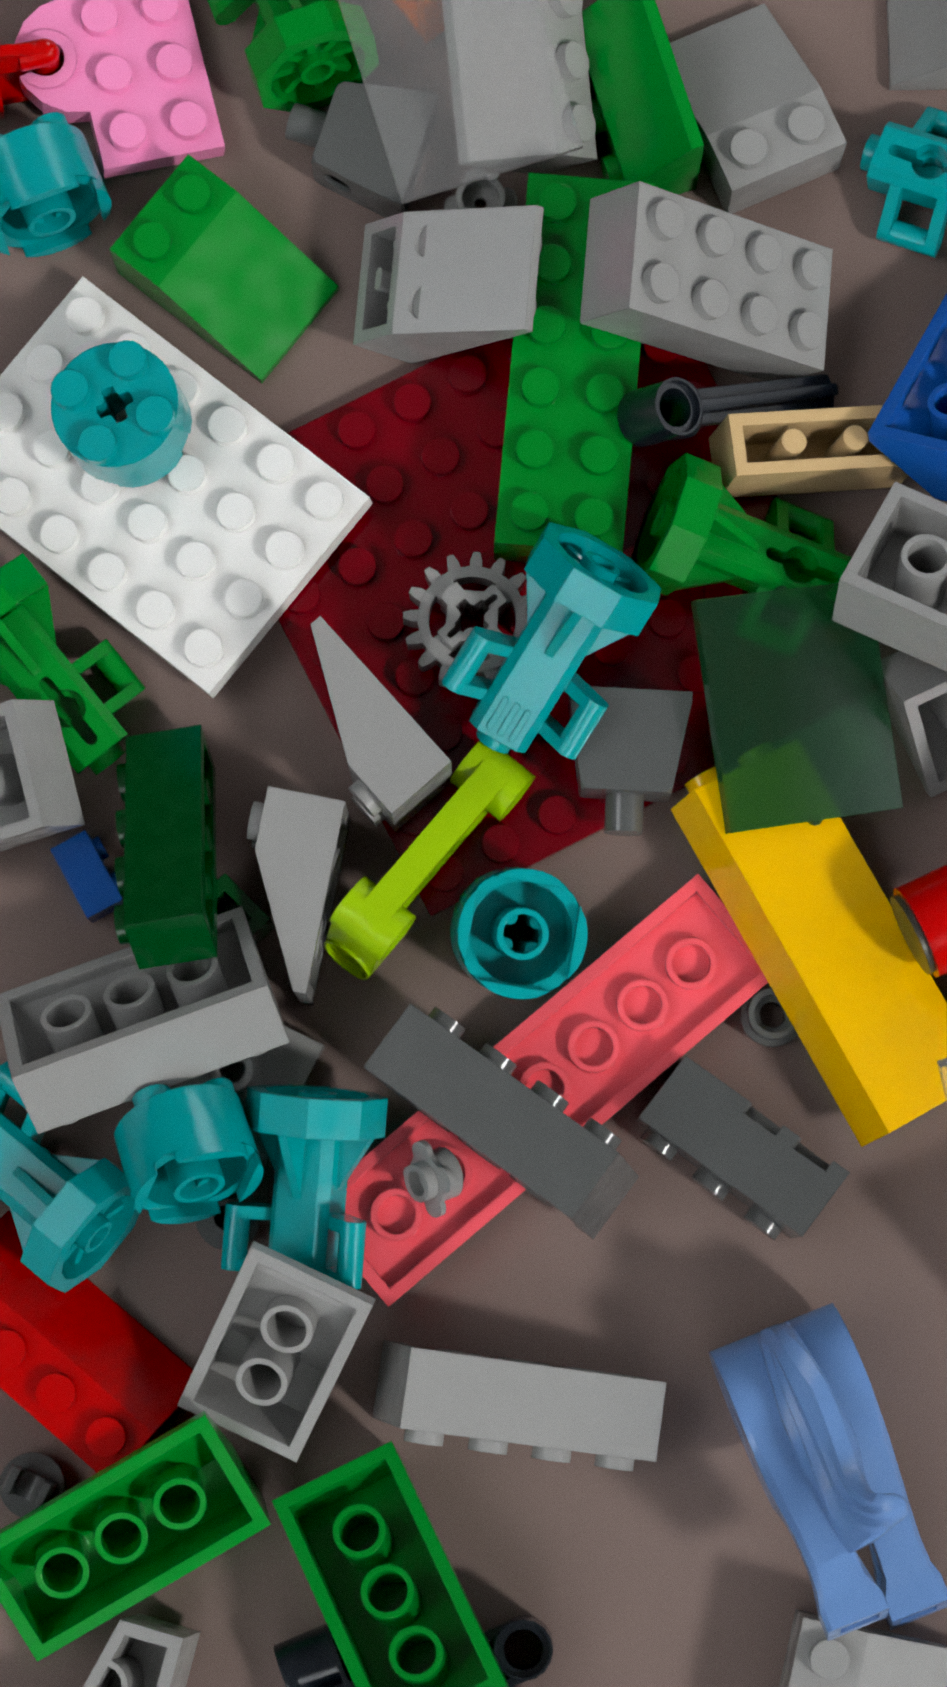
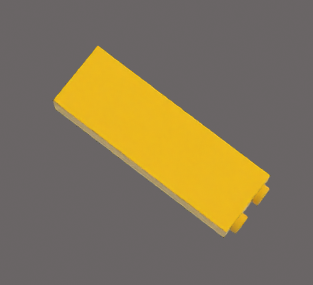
[670,739,947,1147]

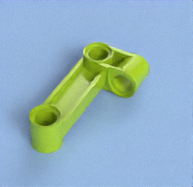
[323,741,535,980]

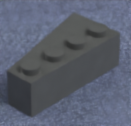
[363,1003,639,1240]

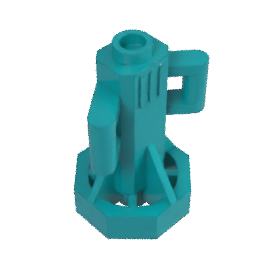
[860,106,947,258]
[441,522,661,760]
[0,1061,139,1293]
[221,1084,388,1289]

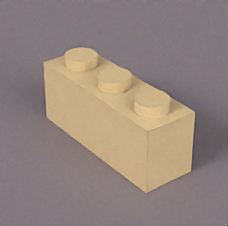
[709,405,909,498]

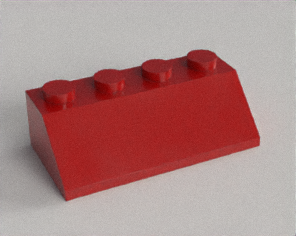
[0,1210,194,1473]

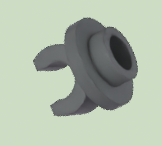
[0,1452,66,1517]

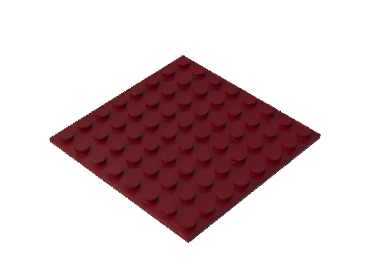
[278,337,880,917]

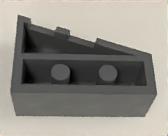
[636,1056,850,1241]

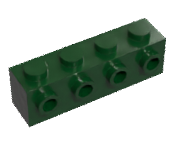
[114,724,218,970]

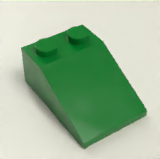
[109,154,339,384]

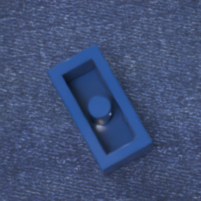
[50,830,123,923]

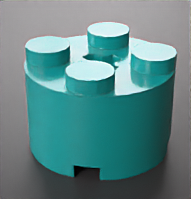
[0,112,112,257]
[50,340,192,488]
[450,867,588,999]
[114,1078,264,1224]

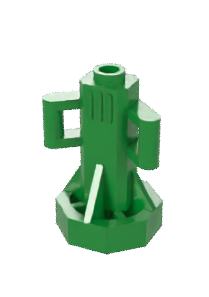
[207,0,379,112]
[631,453,852,658]
[0,553,146,776]

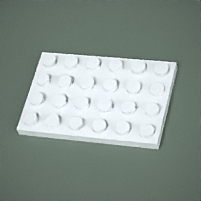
[0,276,373,699]

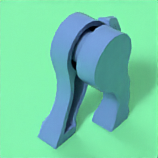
[708,1303,947,1641]

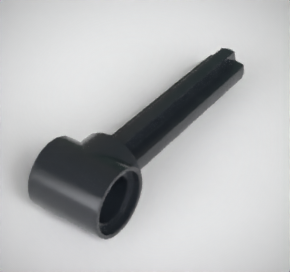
[617,374,839,447]

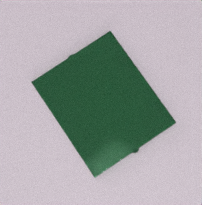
[691,583,903,834]

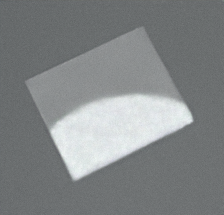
[337,0,583,205]

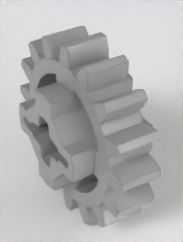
[403,552,527,688]

